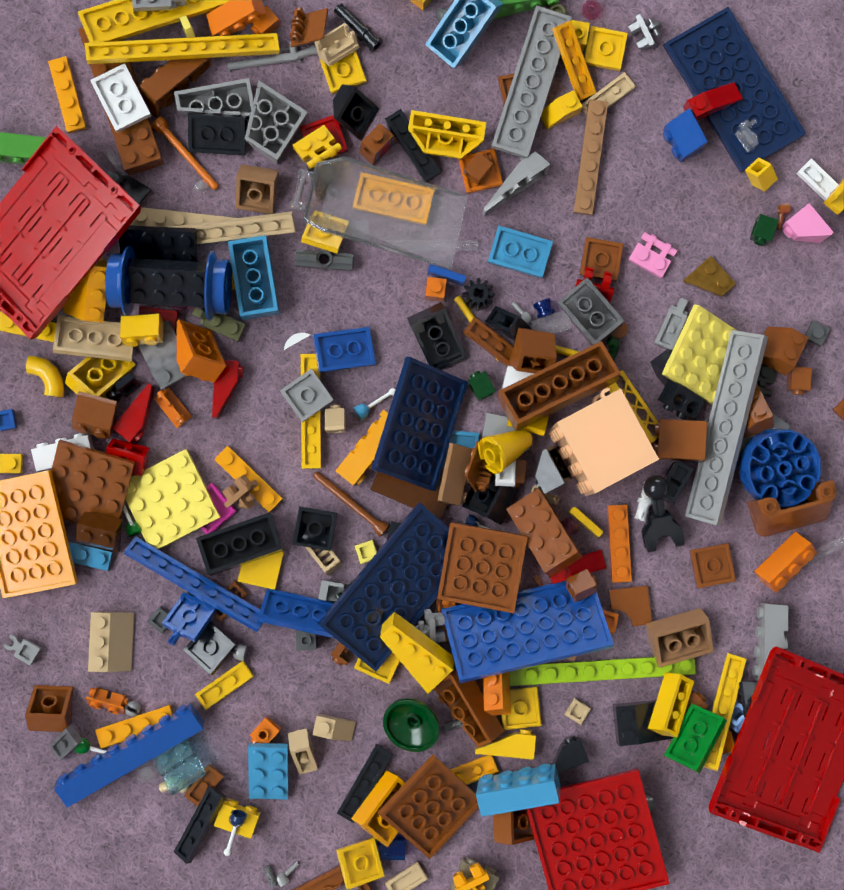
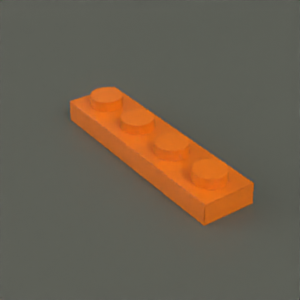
[607,505,632,583]

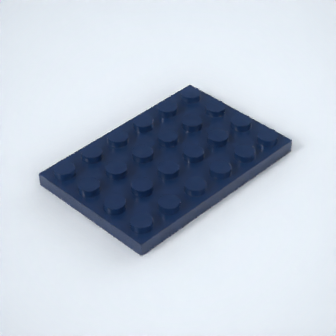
[371,357,468,492]

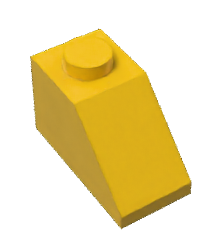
[540,90,583,129]

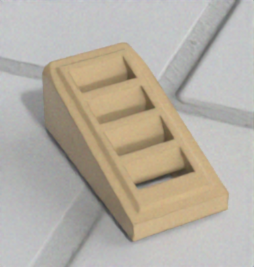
[305,547,343,576]

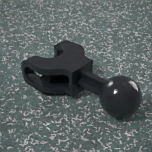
[641,475,684,553]

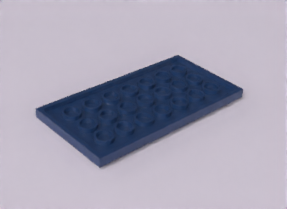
[663,7,806,173]
[318,503,449,672]

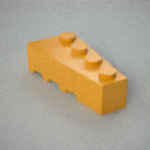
[336,409,388,486]

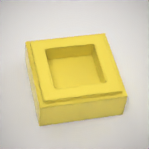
[179,16,195,38]
[355,540,377,564]

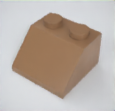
[235,164,279,214]

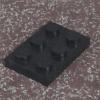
[188,113,246,155]

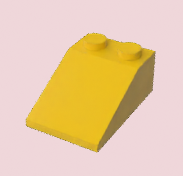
[65,357,136,398]

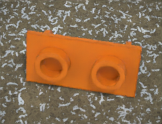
[154,387,192,428]
[86,687,129,715]

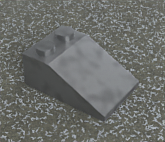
[557,278,624,346]
[138,320,186,390]

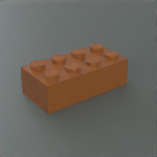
[506,488,583,578]

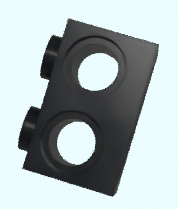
[658,380,706,420]
[663,460,694,504]

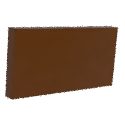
[370,472,447,520]

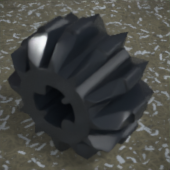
[462,278,495,311]

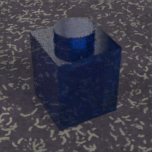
[378,836,405,860]

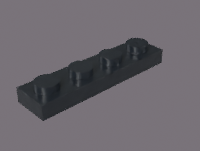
[385,109,441,183]
[337,744,393,823]
[174,785,226,864]

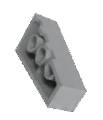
[174,78,254,119]
[752,603,788,681]

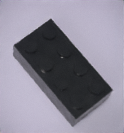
[196,512,285,576]

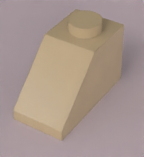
[325,405,346,433]
[312,713,356,741]
[288,728,318,775]

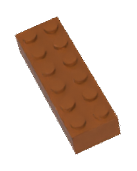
[497,341,621,431]

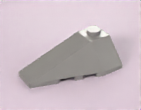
[483,151,550,216]

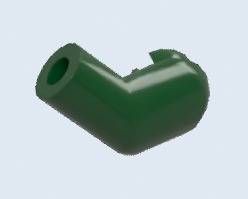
[607,336,621,361]

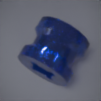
[533,298,556,319]

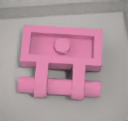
[628,232,677,278]

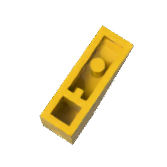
[475,729,536,760]

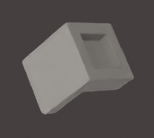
[318,580,346,602]

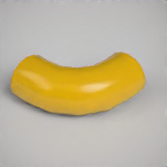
[26,355,64,397]

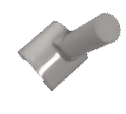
[511,301,531,325]
[276,861,300,887]

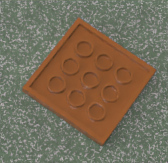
[51,439,135,523]
[437,522,528,613]
[378,754,479,859]

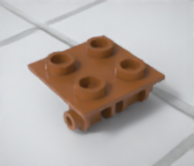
[289,7,328,48]
[465,441,492,492]

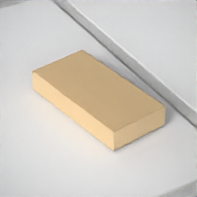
[385,861,428,890]

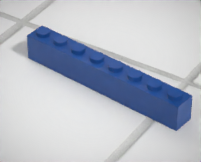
[54,703,204,808]

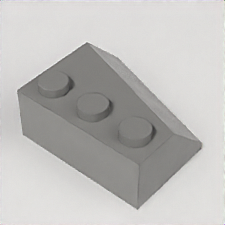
[245,80,307,164]

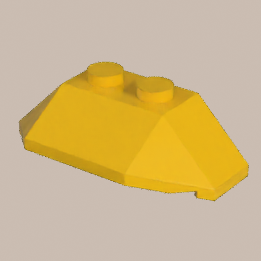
[408,110,486,159]

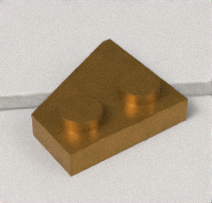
[683,256,736,297]

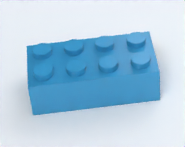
[425,0,504,68]
[228,235,280,320]
[476,764,561,817]

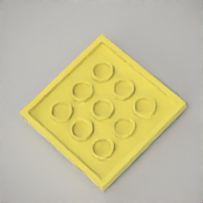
[662,305,737,406]
[126,449,221,550]

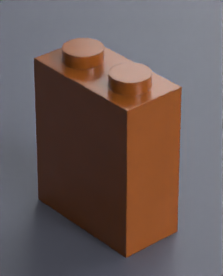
[654,419,707,462]

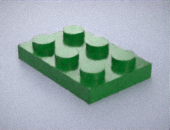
[664,703,727,774]

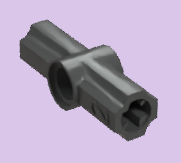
[295,249,354,271]

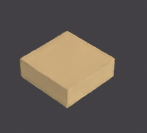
[564,698,591,725]

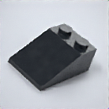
[407,302,467,370]
[613,700,673,746]

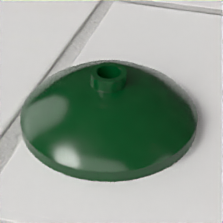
[383,698,440,752]

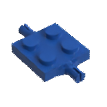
[162,592,217,646]

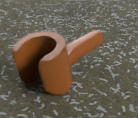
[777,203,791,230]

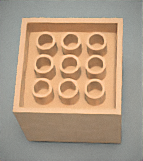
[549,388,659,496]

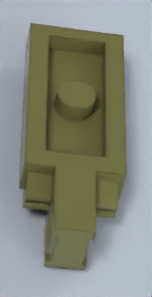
[192,307,246,342]

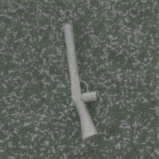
[227,42,318,72]

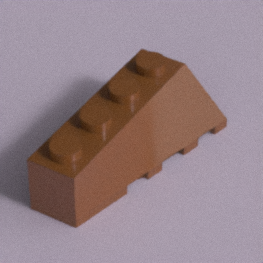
[140,58,212,119]
[434,668,505,747]

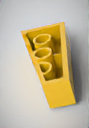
[380,612,454,694]

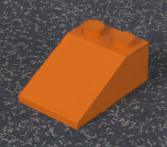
[177,319,226,383]

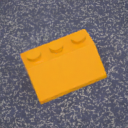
[63,260,108,323]
[351,771,405,847]

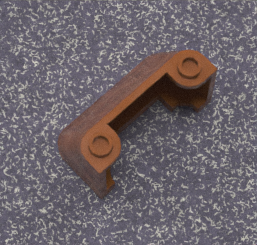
[747,480,836,536]

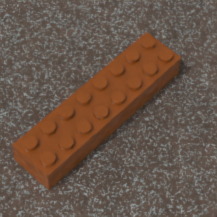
[78,28,165,176]

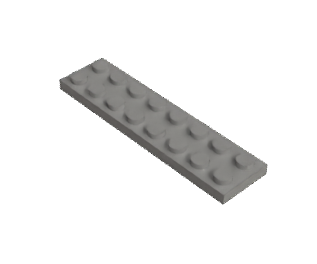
[491,5,572,159]

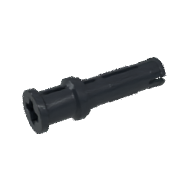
[334,3,383,52]

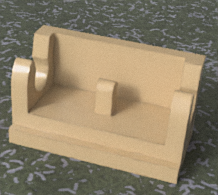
[315,23,360,66]

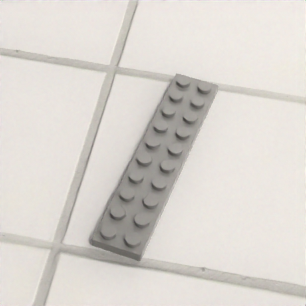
[685,330,768,526]

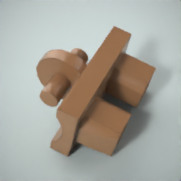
[223,475,259,509]

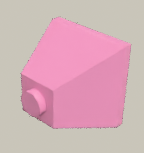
[782,203,834,243]

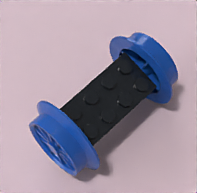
[105,246,232,321]

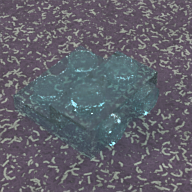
[153,739,206,795]

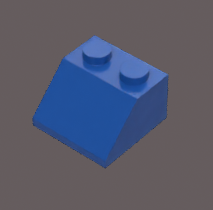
[663,109,708,163]

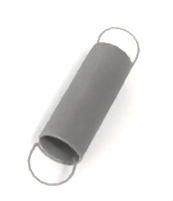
[440,720,463,732]
[262,860,279,889]

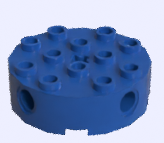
[739,429,821,507]

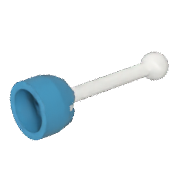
[353,388,396,421]

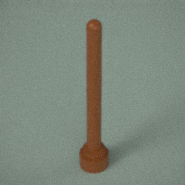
[313,472,390,537]

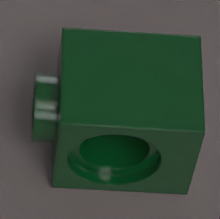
[750,214,778,246]
[468,371,496,402]

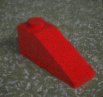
[683,82,743,121]
[212,360,244,419]
[112,383,155,444]
[549,550,606,584]

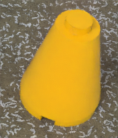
[478,429,533,474]

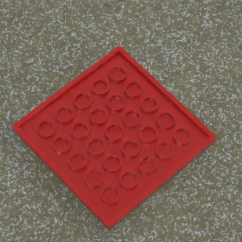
[526,768,670,890]

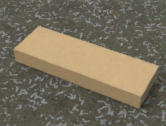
[582,72,636,116]

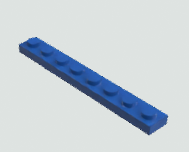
[124,536,263,632]

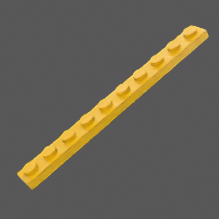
[85,33,279,64]

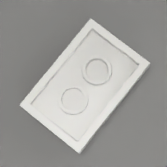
[90,63,151,133]

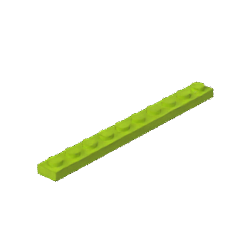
[509,657,695,686]

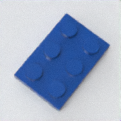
[312,327,376,373]

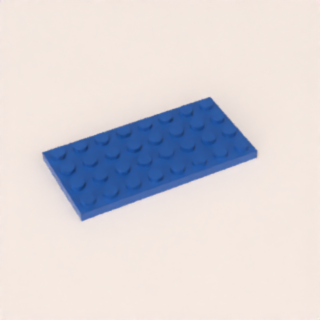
[441,581,614,683]

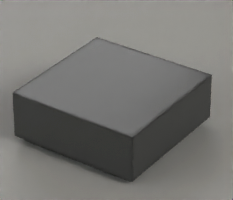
[147,606,168,634]

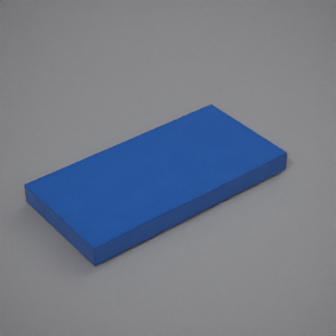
[258,588,334,638]

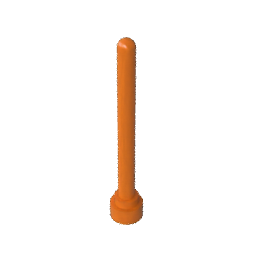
[151,116,218,190]

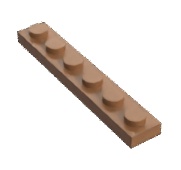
[573,99,608,215]

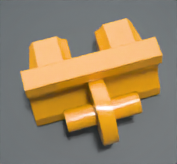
[453,862,489,890]

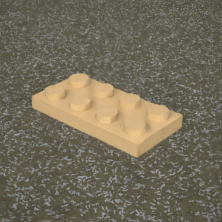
[53,316,133,362]

